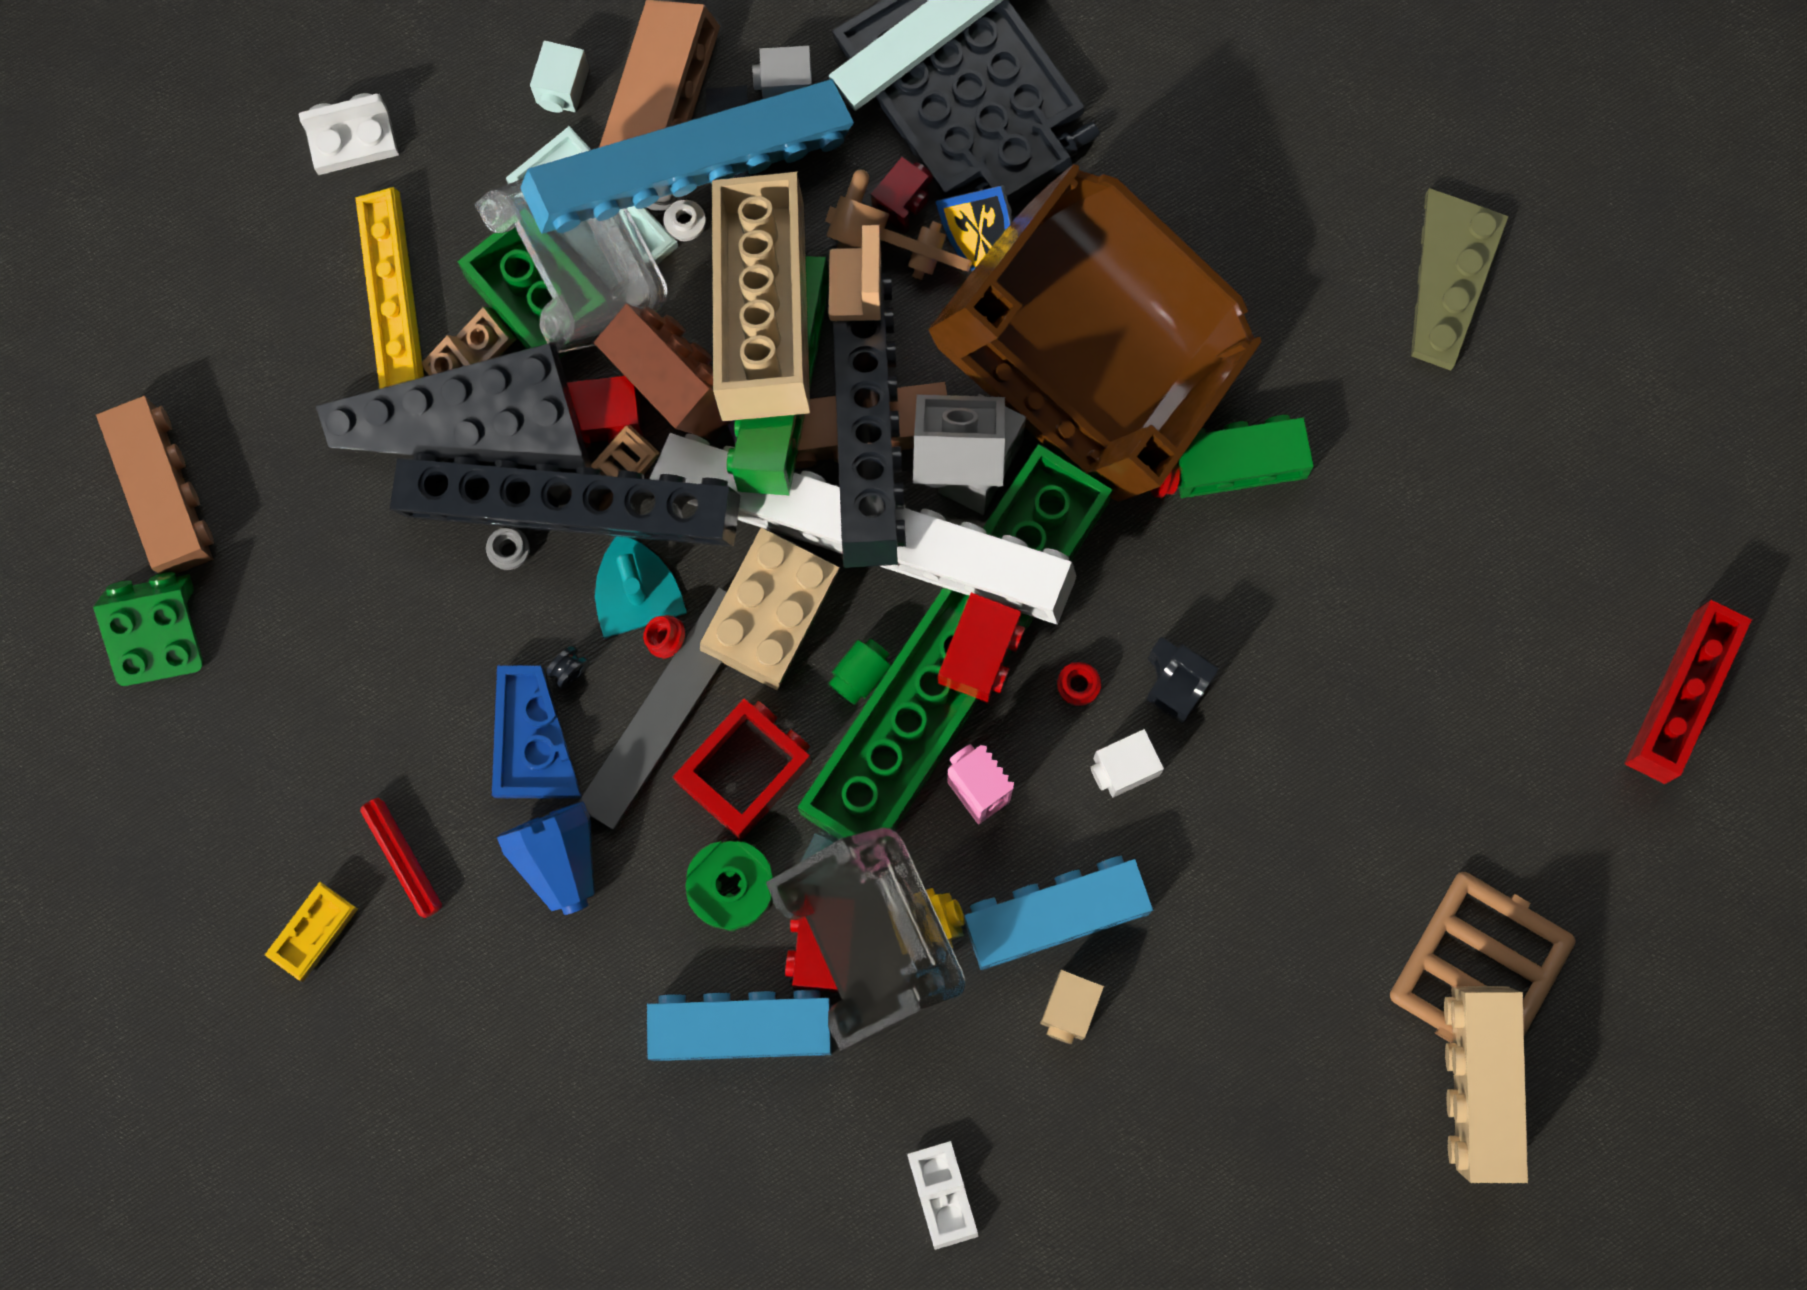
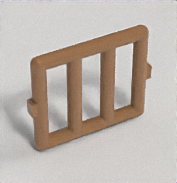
[1390,872,1575,1043]

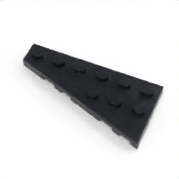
[316,342,592,469]

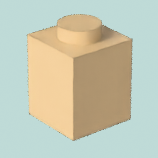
[1040,970,1104,1044]

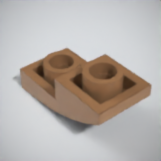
[422,307,516,375]

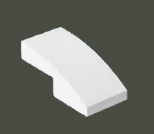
[907,1141,979,1250]

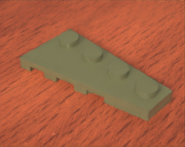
[1411,188,1508,371]

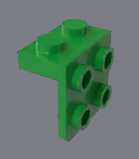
[93,572,203,686]

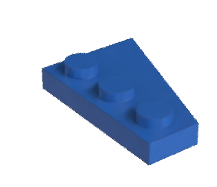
[492,666,582,798]

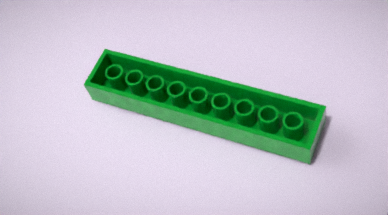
[798,444,1112,862]

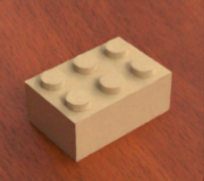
[700,528,839,690]

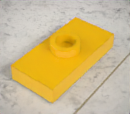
[265,882,358,982]

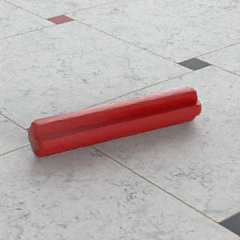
[360,798,442,918]

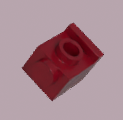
[871,157,934,234]

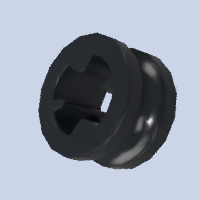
[546,646,590,689]

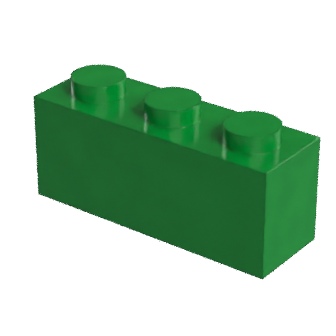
[1178,415,1314,499]

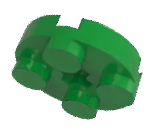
[685,841,775,931]

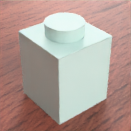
[530,41,589,113]

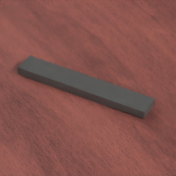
[578,588,727,831]

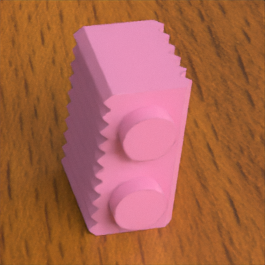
[947,744,1014,825]

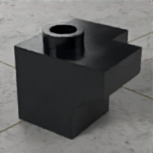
[1146,637,1219,724]

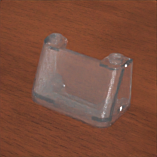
[475,178,667,353]

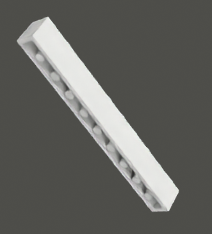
[650,433,1077,625]

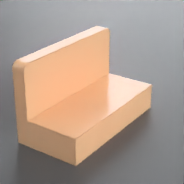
[828,225,881,321]

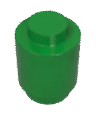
[828,638,891,705]

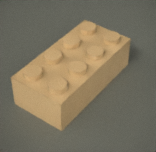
[1444,986,1528,1183]

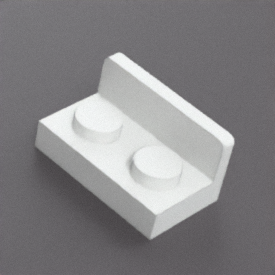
[299,93,399,175]

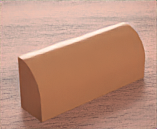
[599,0,720,147]

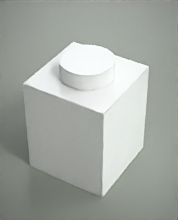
[1091,729,1164,798]

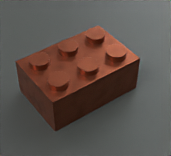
[593,303,732,441]

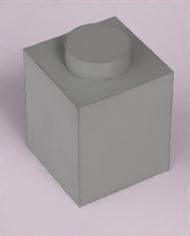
[752,46,812,99]

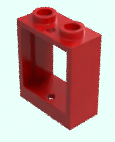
[673,698,812,841]

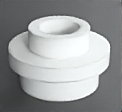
[663,200,706,241]

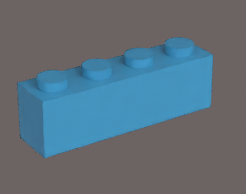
[964,856,1153,970]
[647,990,832,1061]

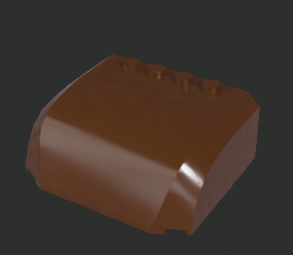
[928,164,1261,502]

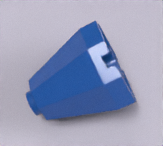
[497,801,595,915]

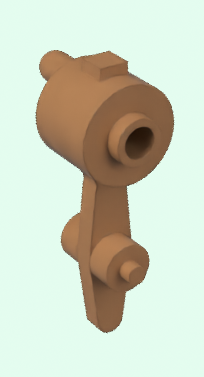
[825,170,973,280]

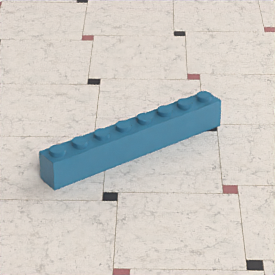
[520,79,854,234]

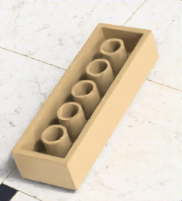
[712,172,810,421]

